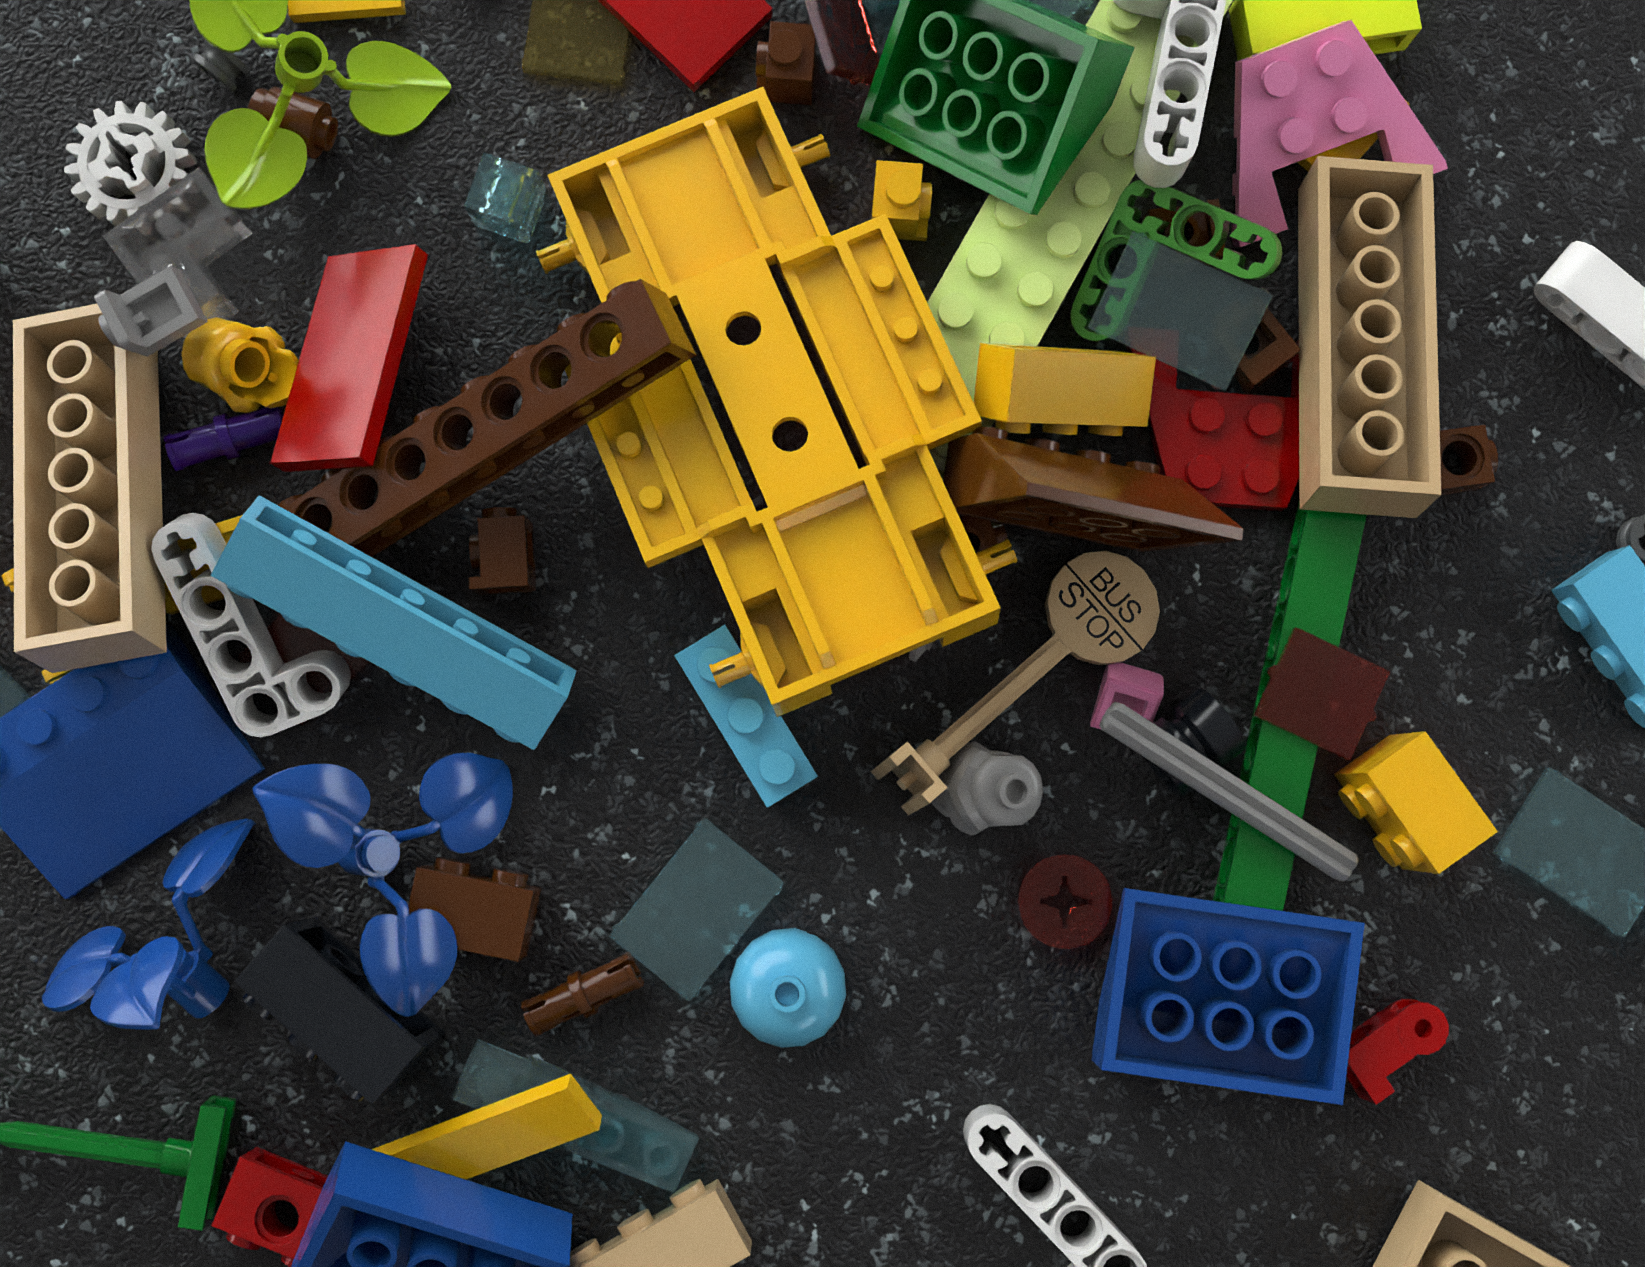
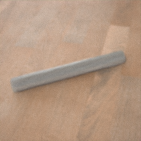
[1099,702,1358,882]

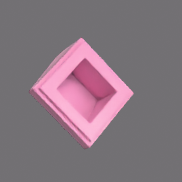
[1090,663,1164,729]

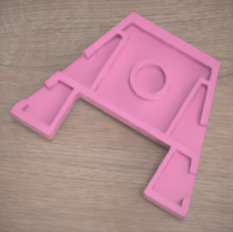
[1231,20,1448,247]

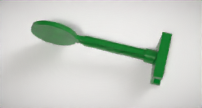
[0,1095,236,1231]

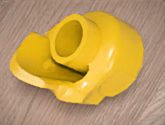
[181,317,299,413]

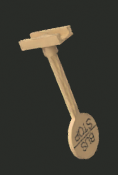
[871,551,1160,815]

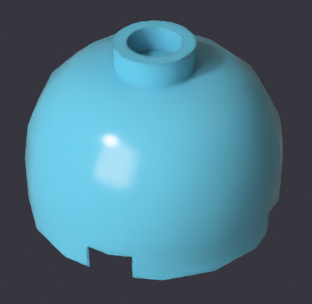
[730,928,846,1048]

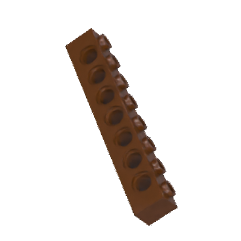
[278,279,696,557]

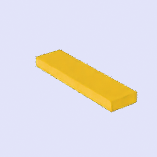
[371,1074,602,1180]

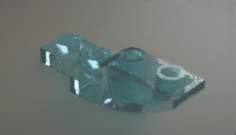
[452,1039,699,1193]

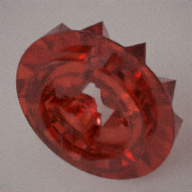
[1017,854,1112,949]

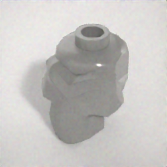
[931,741,1043,835]

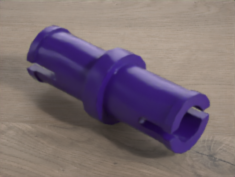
[164,407,284,471]

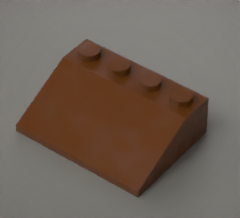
[943,427,1244,552]

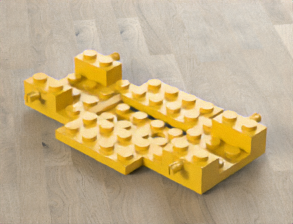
[536,87,1017,717]

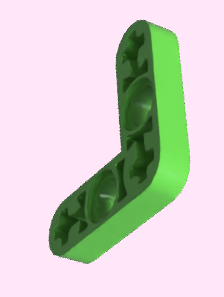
[1070,180,1282,341]

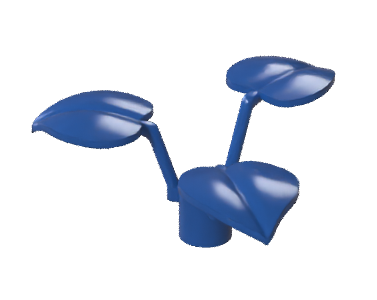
[253,753,513,1017]
[42,819,256,1030]

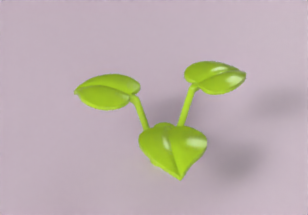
[189,0,451,209]

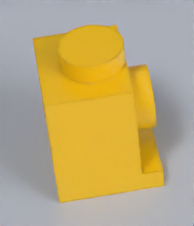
[871,160,932,241]

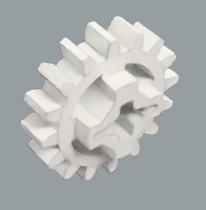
[64,101,197,230]

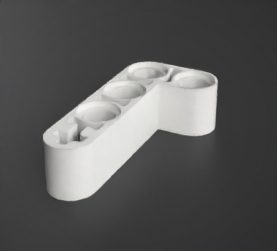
[1113,0,1226,188]
[1533,241,1645,389]
[151,513,351,737]
[963,1104,1147,1267]

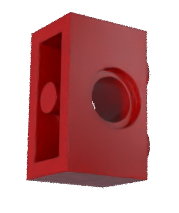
[211,1147,328,1267]

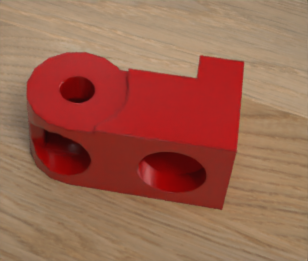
[1346,999,1449,1105]

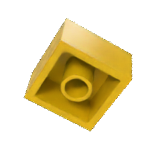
[1334,731,1498,874]

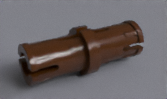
[521,952,644,1036]

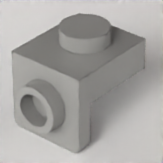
[94,266,208,357]

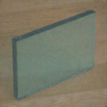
[1088,231,1273,391]
[1493,767,1645,937]
[609,818,785,1002]

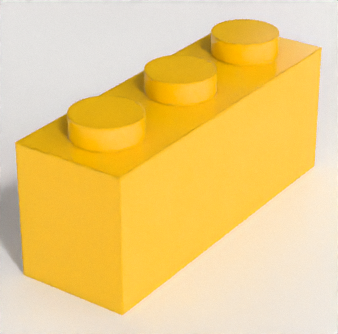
[974,343,1156,436]

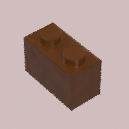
[408,857,541,962]

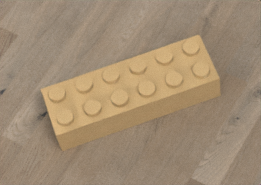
[1298,156,1441,518]
[13,304,167,673]

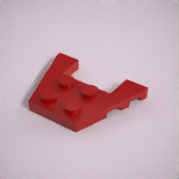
[1124,326,1299,511]

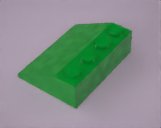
[857,0,1135,215]

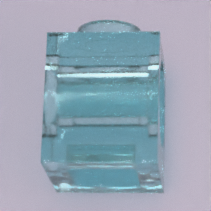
[464,152,548,244]

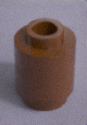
[248,86,338,159]

